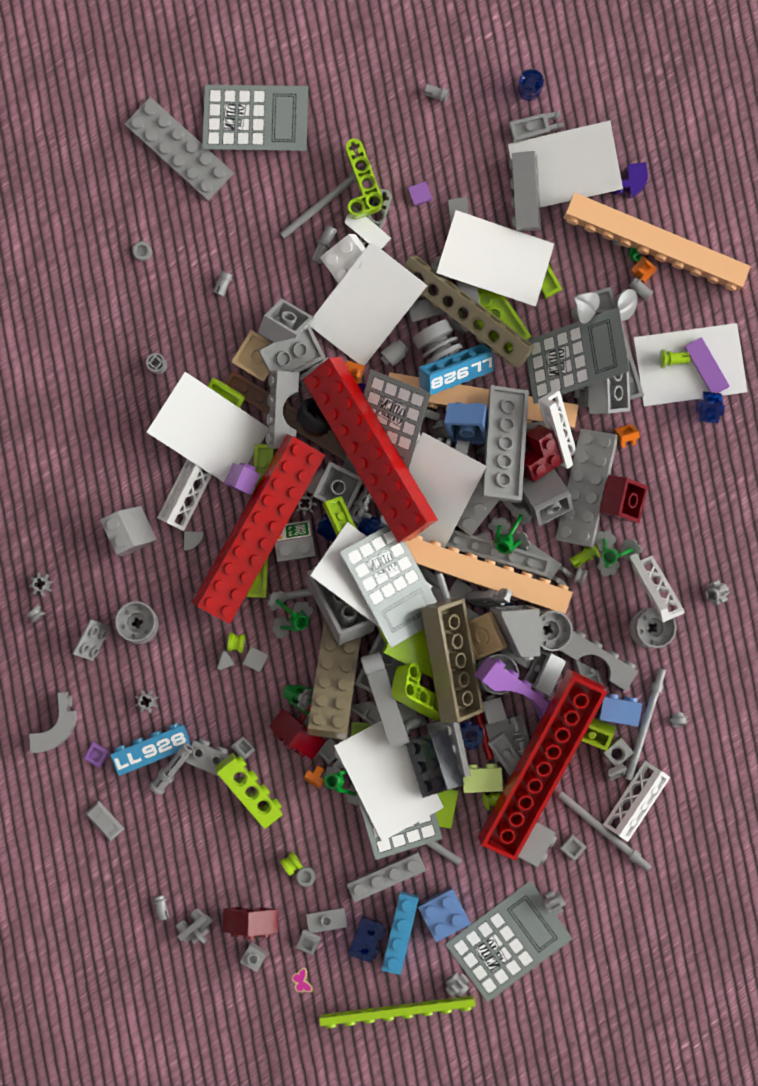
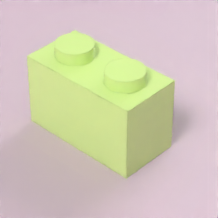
[462,763,503,793]

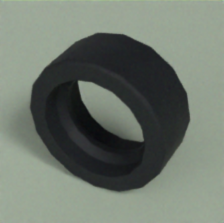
[296,398,330,434]

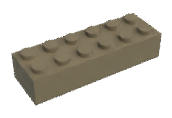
[421,598,484,723]
[308,619,361,740]

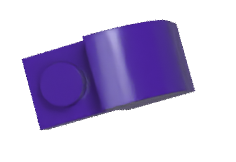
[609,162,648,199]

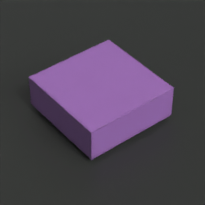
[408,181,432,207]
[83,741,110,768]

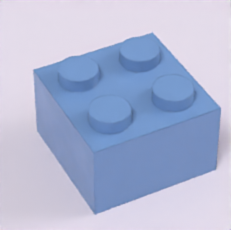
[444,402,488,445]
[596,693,642,727]
[418,886,471,942]

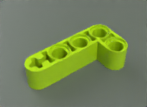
[345,138,383,220]
[392,663,441,721]

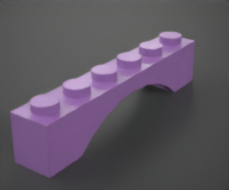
[474,657,552,723]

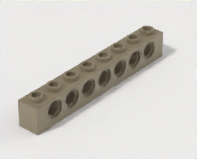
[403,255,535,368]

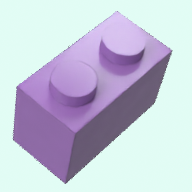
[224,462,261,495]

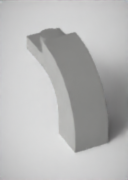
[29,692,77,753]

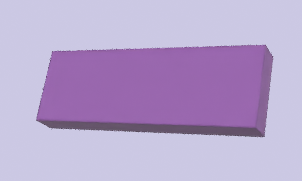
[684,337,730,396]

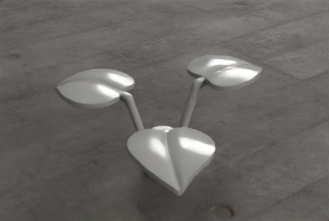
[572,289,637,324]

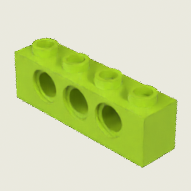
[215,753,283,829]

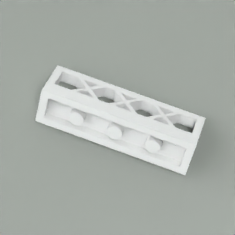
[538,389,576,469]
[157,459,212,531]
[629,553,685,622]
[603,761,670,842]

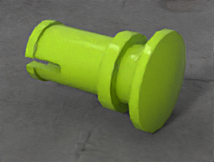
[659,349,690,368]
[569,545,600,569]
[482,791,502,811]

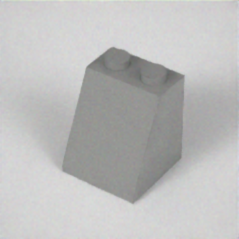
[522,469,573,526]
[100,506,157,557]
[489,605,540,660]

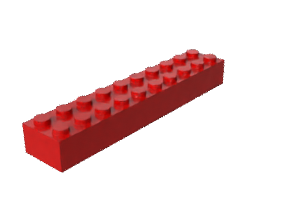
[302,357,438,543]
[192,434,325,624]
[478,669,607,861]

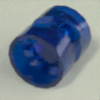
[517,69,544,101]

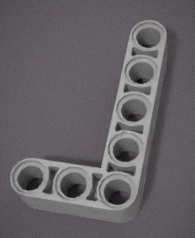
[361,652,410,749]

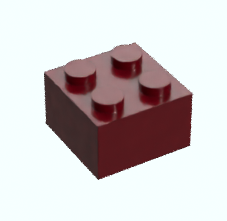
[600,475,648,523]

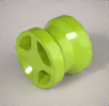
[227,632,245,653]
[279,851,303,876]

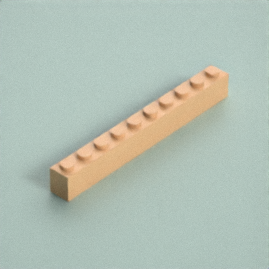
[563,193,751,291]
[389,372,578,430]
[405,535,573,614]

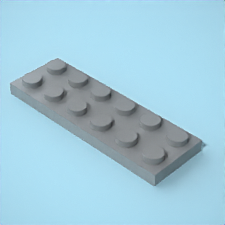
[125,97,234,201]
[482,385,529,503]
[555,429,619,548]

